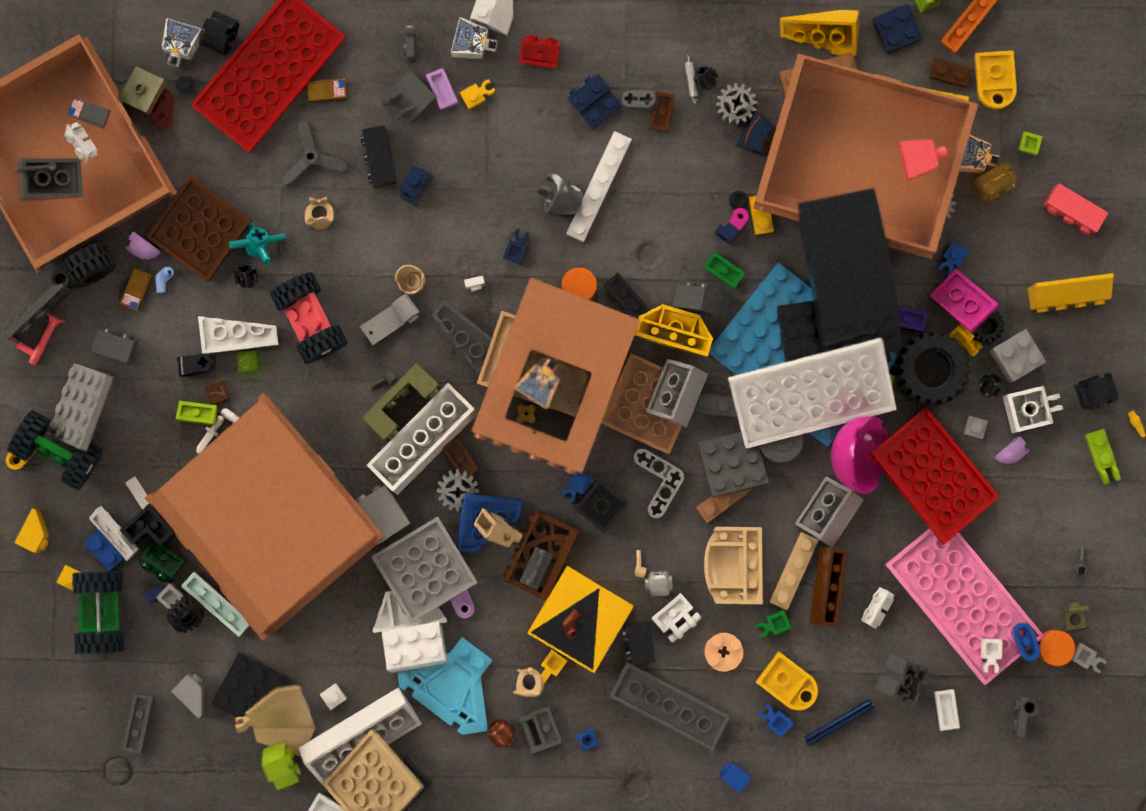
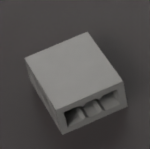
[355,484,412,545]

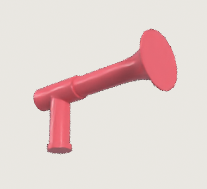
[16,313,65,366]

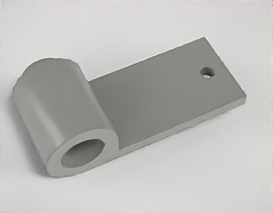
[360,294,420,346]

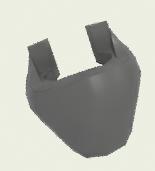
[537,173,583,215]

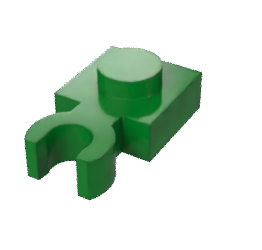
[755,610,791,638]

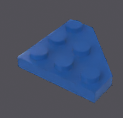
[456,494,522,553]

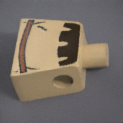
[473,508,522,547]

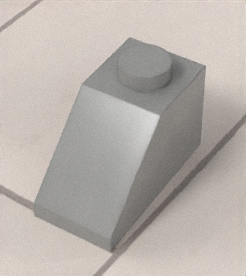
[171,673,205,719]

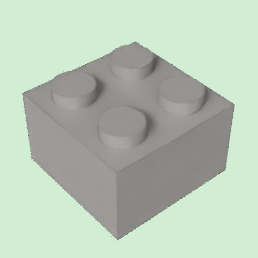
[989,329,1046,383]

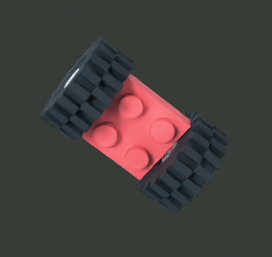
[269,272,348,364]

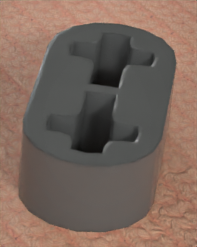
[622,90,659,110]

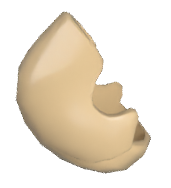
[395,265,426,295]

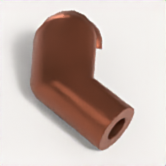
[563,609,581,639]

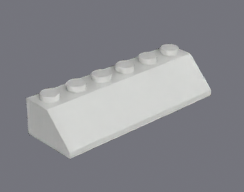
[367,383,478,495]
[299,687,422,785]

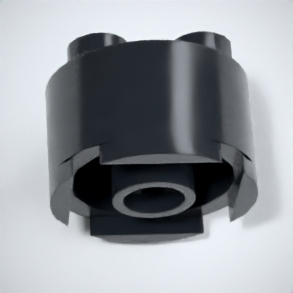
[199,11,240,56]
[1073,372,1119,410]

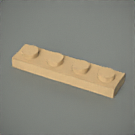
[769,532,819,610]

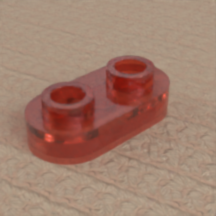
[153,89,174,128]

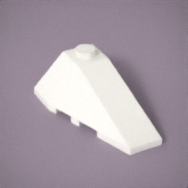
[470,0,513,36]

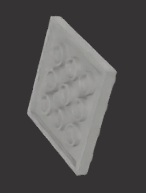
[48,363,113,451]
[371,517,478,623]

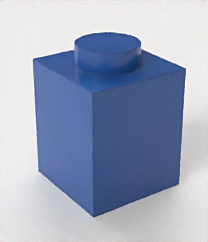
[720,761,751,793]

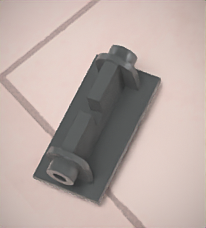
[520,547,553,590]

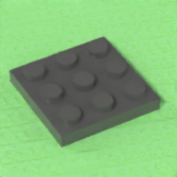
[698,432,769,498]

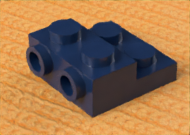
[568,74,622,130]

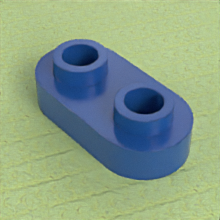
[1012,623,1040,661]

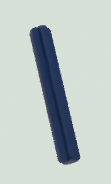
[804,700,874,746]

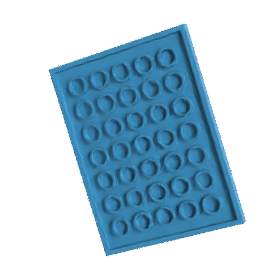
[709,262,898,447]

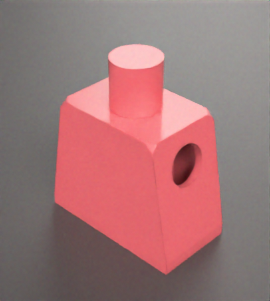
[898,140,947,181]

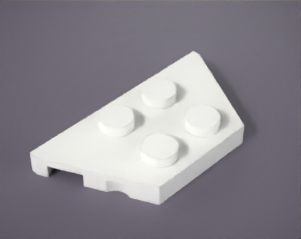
[373,591,447,633]

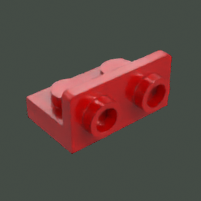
[519,35,561,68]

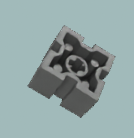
[875,653,929,706]

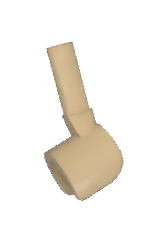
[635,550,647,578]

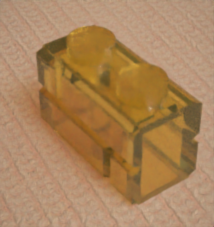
[971,160,1019,202]

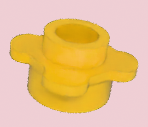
[517,404,536,423]

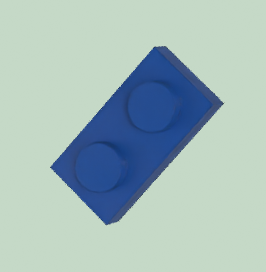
[84,530,124,571]

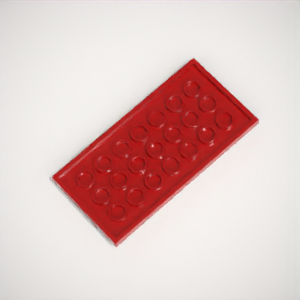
[191,0,346,153]

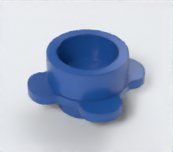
[577,728,599,751]

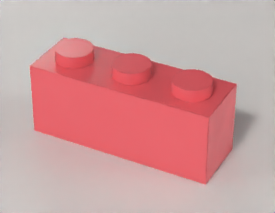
[1043,183,1108,235]

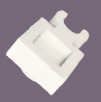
[981,638,1002,673]

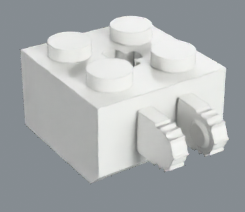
[1002,386,1063,433]

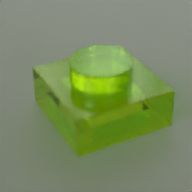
[237,351,259,372]

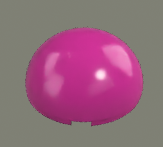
[831,416,888,494]

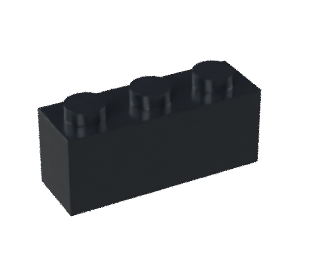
[360,125,397,188]

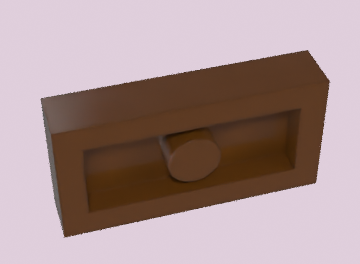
[928,58,971,88]
[649,91,675,133]
[443,437,479,480]

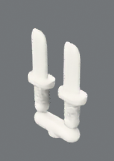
[196,408,240,454]

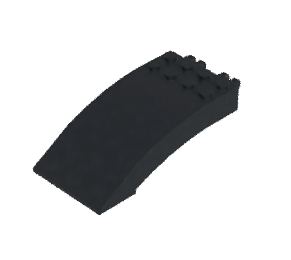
[797,188,902,362]

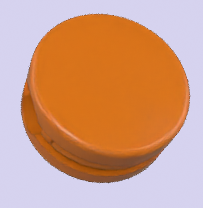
[562,268,597,300]
[1037,630,1075,666]

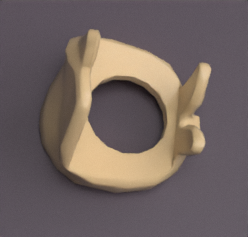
[305,197,334,230]
[513,667,544,697]

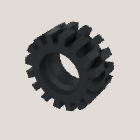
[972,311,1005,344]
[166,596,205,633]

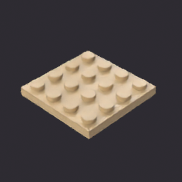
[323,729,424,811]

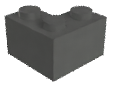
[672,282,730,318]

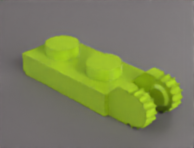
[1085,429,1121,485]

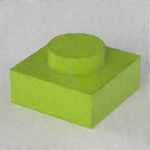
[1018,131,1042,156]

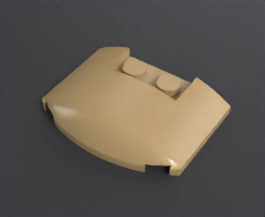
[704,527,763,605]

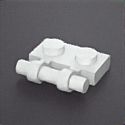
[652,593,701,643]

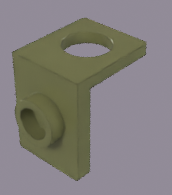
[1063,602,1089,630]

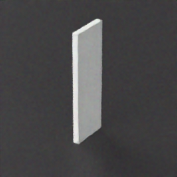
[125,477,149,509]

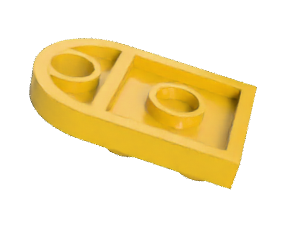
[974,51,1017,110]
[756,651,818,710]

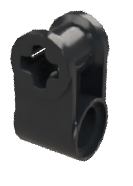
[177,354,216,377]

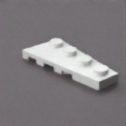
[198,316,279,354]

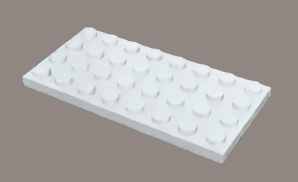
[728,338,896,449]

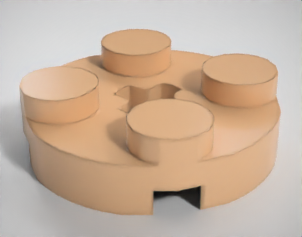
[704,632,743,672]

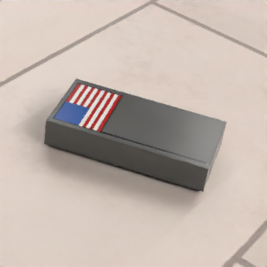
[66,97,111,129]

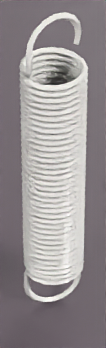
[685,56,698,103]

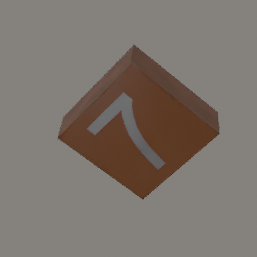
[205,381,230,405]

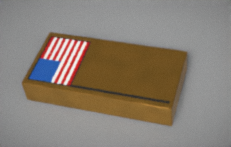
[307,79,347,102]
[120,268,153,311]

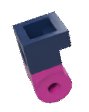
[714,208,749,245]

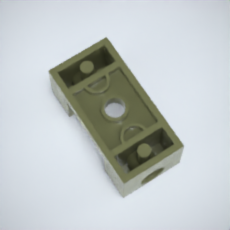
[362,363,441,442]

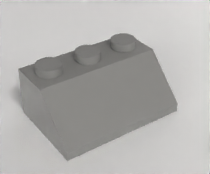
[646,359,708,428]
[795,476,864,548]

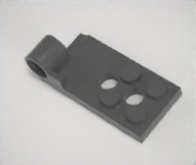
[2,269,74,343]

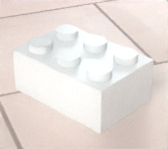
[382,622,448,673]

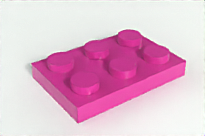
[929,269,999,333]

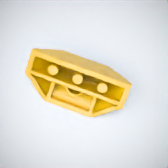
[635,304,713,357]

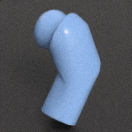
[155,267,174,293]

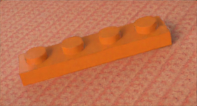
[940,0,997,54]

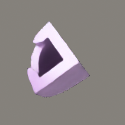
[125,231,161,259]
[994,437,1030,464]

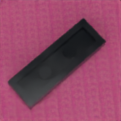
[603,272,650,319]

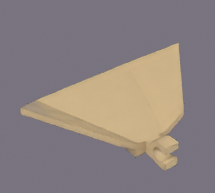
[235,685,315,757]

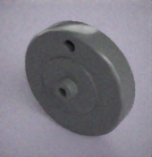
[759,434,804,464]

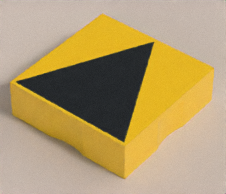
[528,566,634,673]

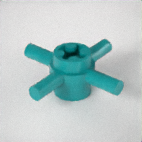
[229,222,286,264]

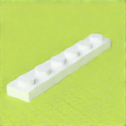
[566,131,632,243]

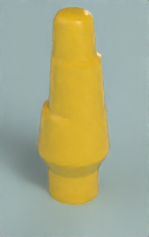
[1127,410,1146,438]

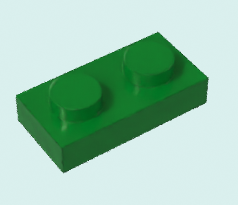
[703,252,745,289]

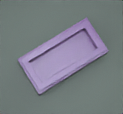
[426,68,458,111]

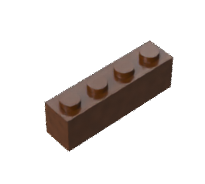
[809,547,848,628]

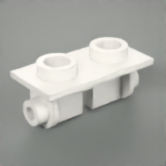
[64,122,98,164]
[861,587,895,629]

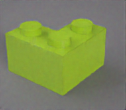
[262,741,302,790]

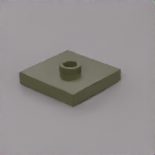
[119,66,167,115]

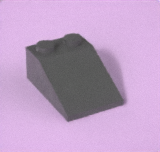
[17,158,83,201]

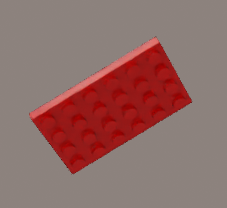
[869,407,1000,545]

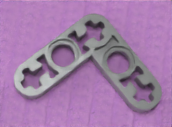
[633,449,684,518]

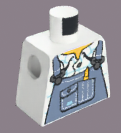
[451,17,498,59]
[162,18,204,67]

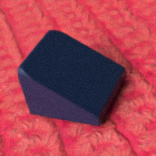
[141,586,166,603]

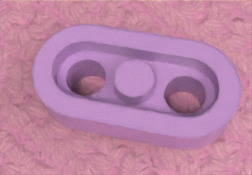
[451,590,475,618]

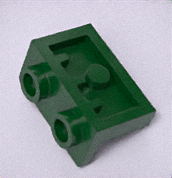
[139,539,185,583]

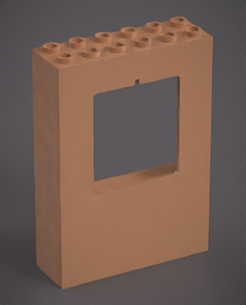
[471,278,640,475]

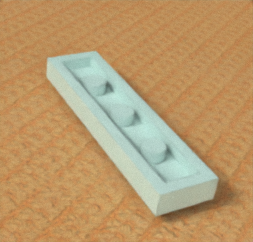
[181,572,250,637]

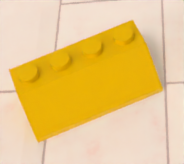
[1027,273,1114,313]

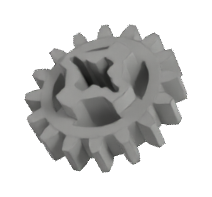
[716,83,757,126]
[437,469,479,512]

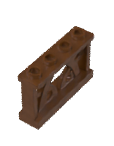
[503,511,579,601]

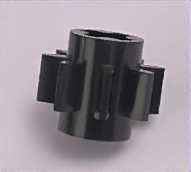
[694,66,719,90]
[234,265,258,288]
[978,374,1004,397]

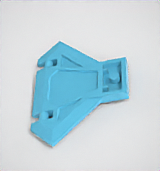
[397,637,492,735]

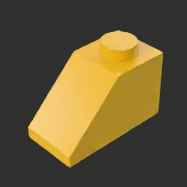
[15,508,49,553]

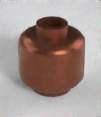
[487,719,515,748]

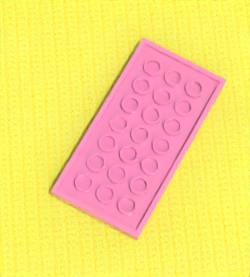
[885,528,1044,685]

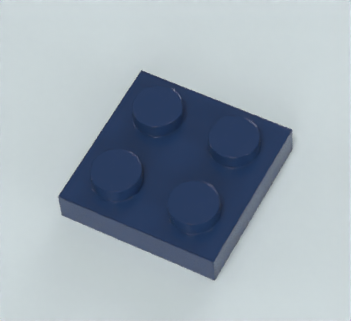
[872,4,923,54]

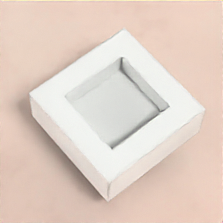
[464,276,485,292]
[320,683,347,710]

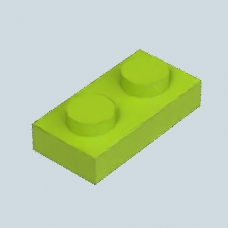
[175,401,218,426]

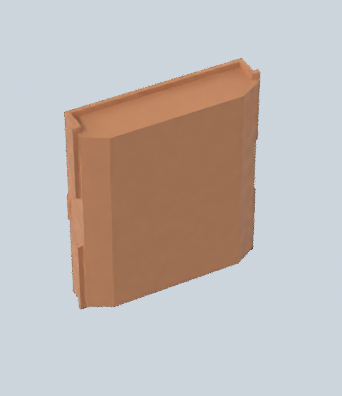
[0,34,177,274]
[753,54,978,259]
[145,393,385,641]

